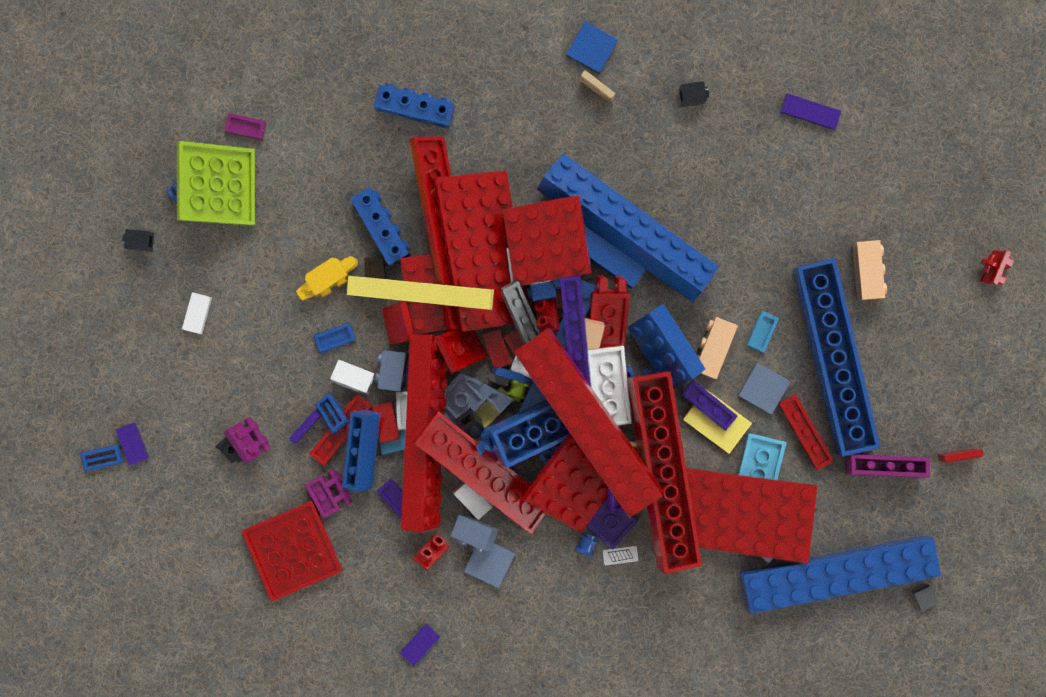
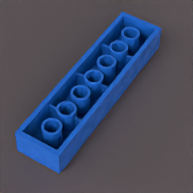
[486,365,634,468]

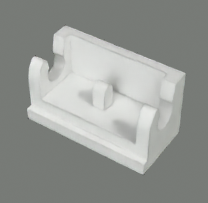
[330,359,375,396]

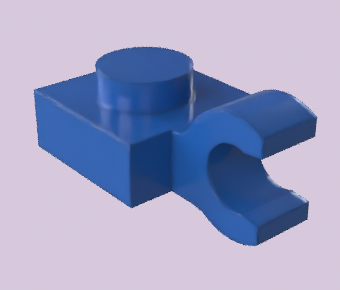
[476,426,495,455]

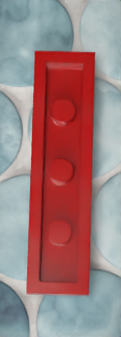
[309,393,373,466]
[778,394,834,470]

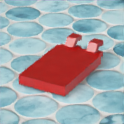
[588,276,630,349]

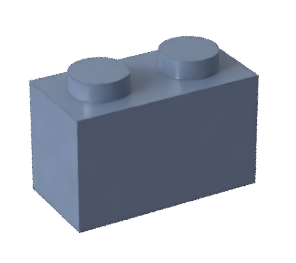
[375,350,408,392]
[451,515,499,553]

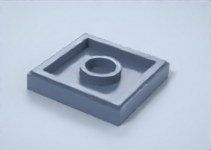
[737,363,791,415]
[464,543,515,588]

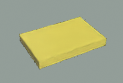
[683,389,752,454]

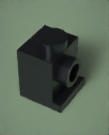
[456,407,485,439]
[215,437,242,463]

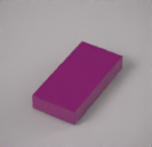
[224,113,267,141]

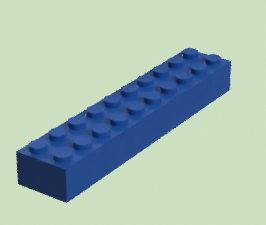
[537,153,719,303]
[792,259,881,457]
[739,535,941,614]

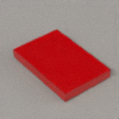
[434,328,487,373]

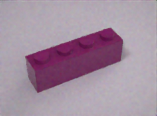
[846,454,930,479]

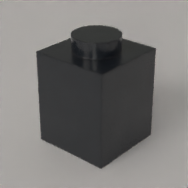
[679,81,709,107]
[122,229,154,252]

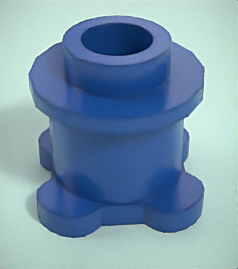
[575,532,598,557]

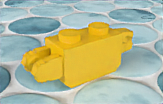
[296,256,358,301]

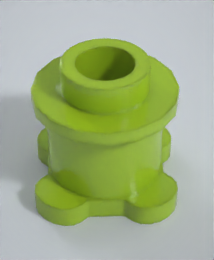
[507,379,530,402]

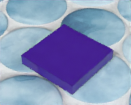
[587,497,638,550]

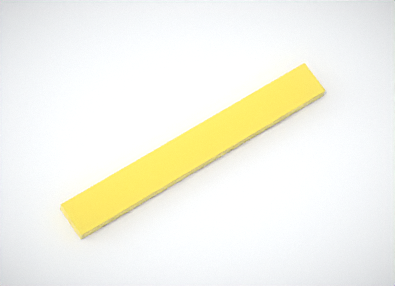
[347,276,494,310]

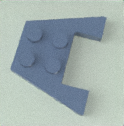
[444,372,514,441]

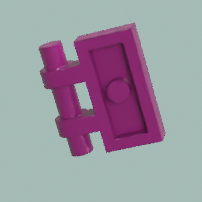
[224,417,271,464]
[305,469,352,518]

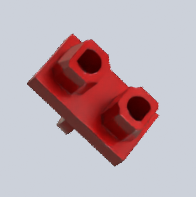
[980,250,1014,285]
[535,298,561,333]
[412,534,449,571]

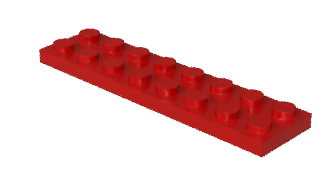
[412,411,546,534]

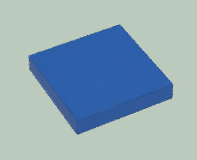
[566,21,618,74]

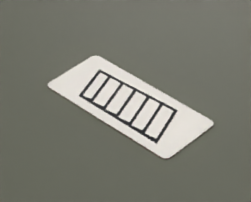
[603,546,638,565]

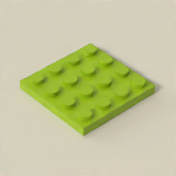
[177,141,255,226]

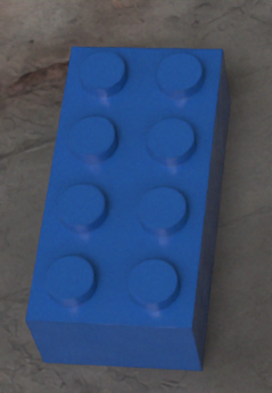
[627,304,706,389]

